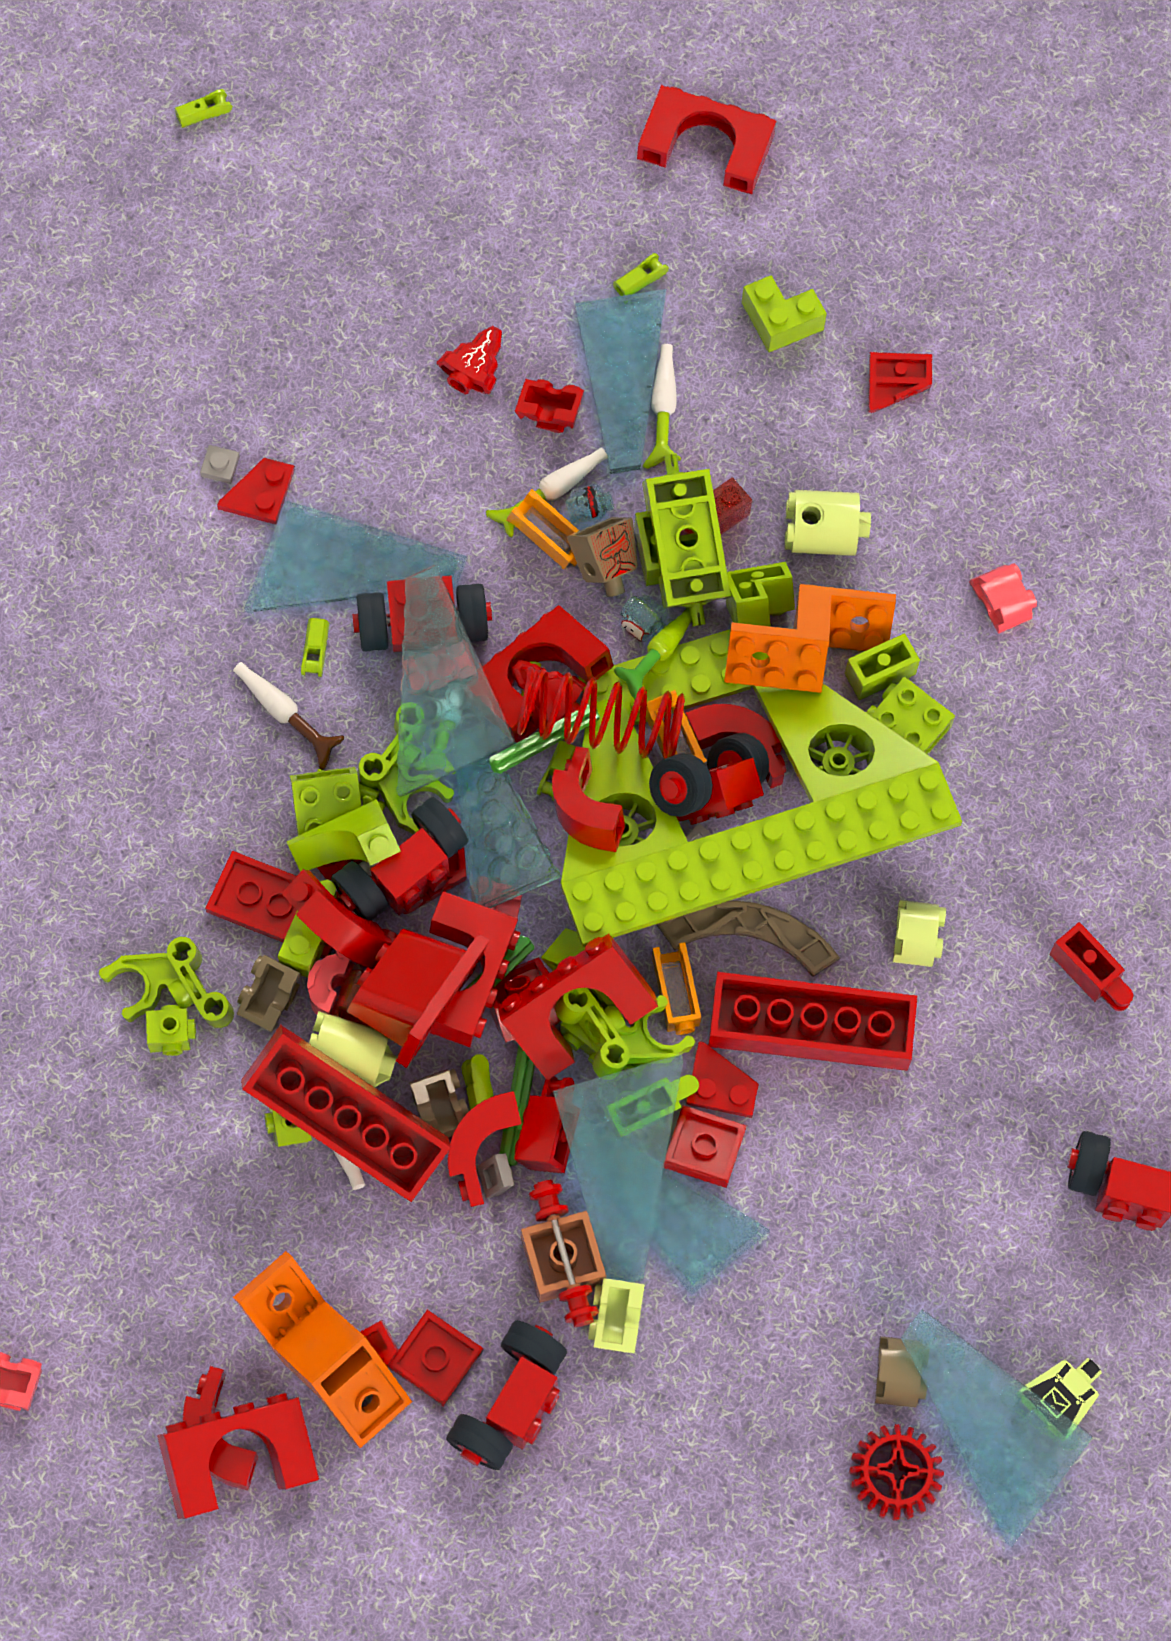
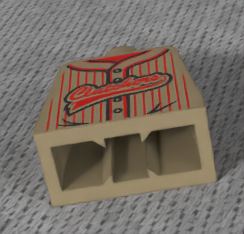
[567,517,638,597]

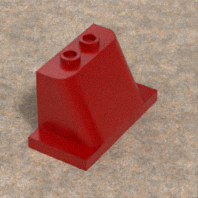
[347,928,490,1068]

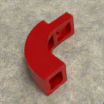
[685,704,787,789]
[552,747,625,852]
[282,869,393,969]
[448,1091,522,1207]
[183,1366,258,1491]

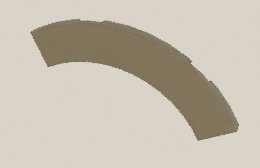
[656,901,840,977]

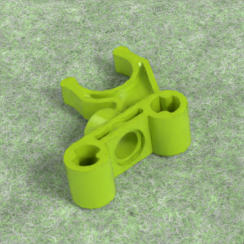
[357,702,454,835]
[99,937,234,1028]
[556,988,695,1080]

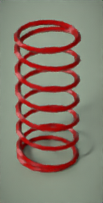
[517,665,685,759]

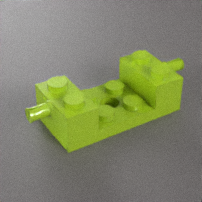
[642,453,731,627]

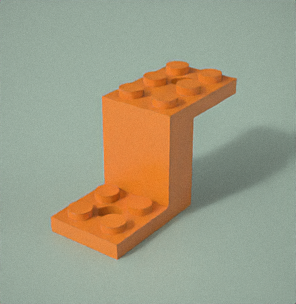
[724,584,896,693]
[233,1251,412,1448]

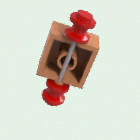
[521,1180,606,1327]

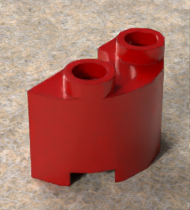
[515,379,584,433]

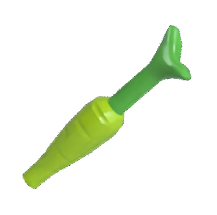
[614,608,692,700]

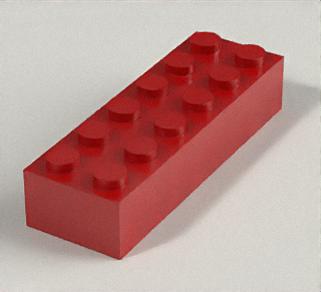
[708,972,918,1071]
[241,1025,451,1202]

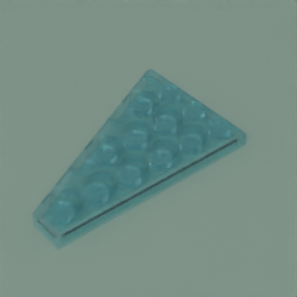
[244,501,467,614]
[396,565,516,797]
[553,1054,683,1283]
[901,1309,1093,1547]

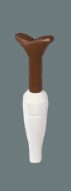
[233,662,345,770]

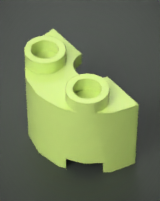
[893,900,946,967]
[588,1278,645,1354]

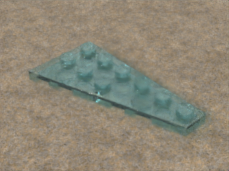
[575,289,666,474]
[451,726,562,908]
[570,1118,770,1296]

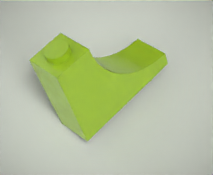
[286,799,401,872]

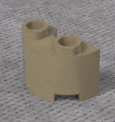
[237,955,302,1032]
[409,1069,469,1138]
[875,1336,930,1408]

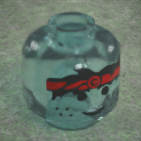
[566,484,614,529]

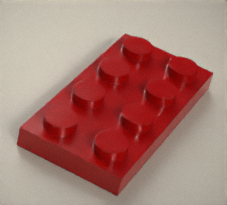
[205,851,344,958]

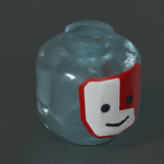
[620,595,668,642]

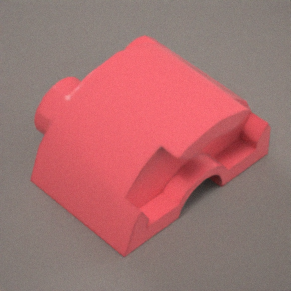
[969,563,1037,634]
[307,951,354,1016]
[0,1352,42,1411]

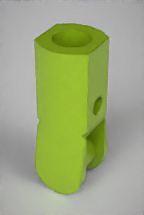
[174,89,233,128]
[613,253,669,300]
[301,618,330,677]
[536,741,576,801]
[461,1054,494,1110]

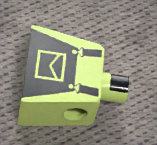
[1016,1358,1102,1444]

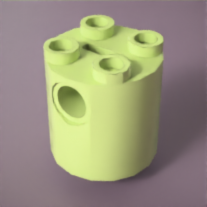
[784,490,871,556]
[309,1011,397,1087]

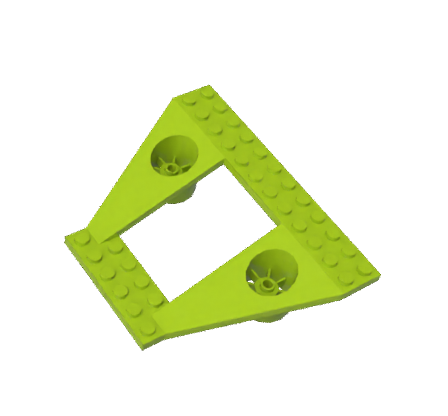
[561,629,963,948]

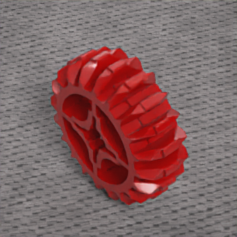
[849,1424,944,1521]

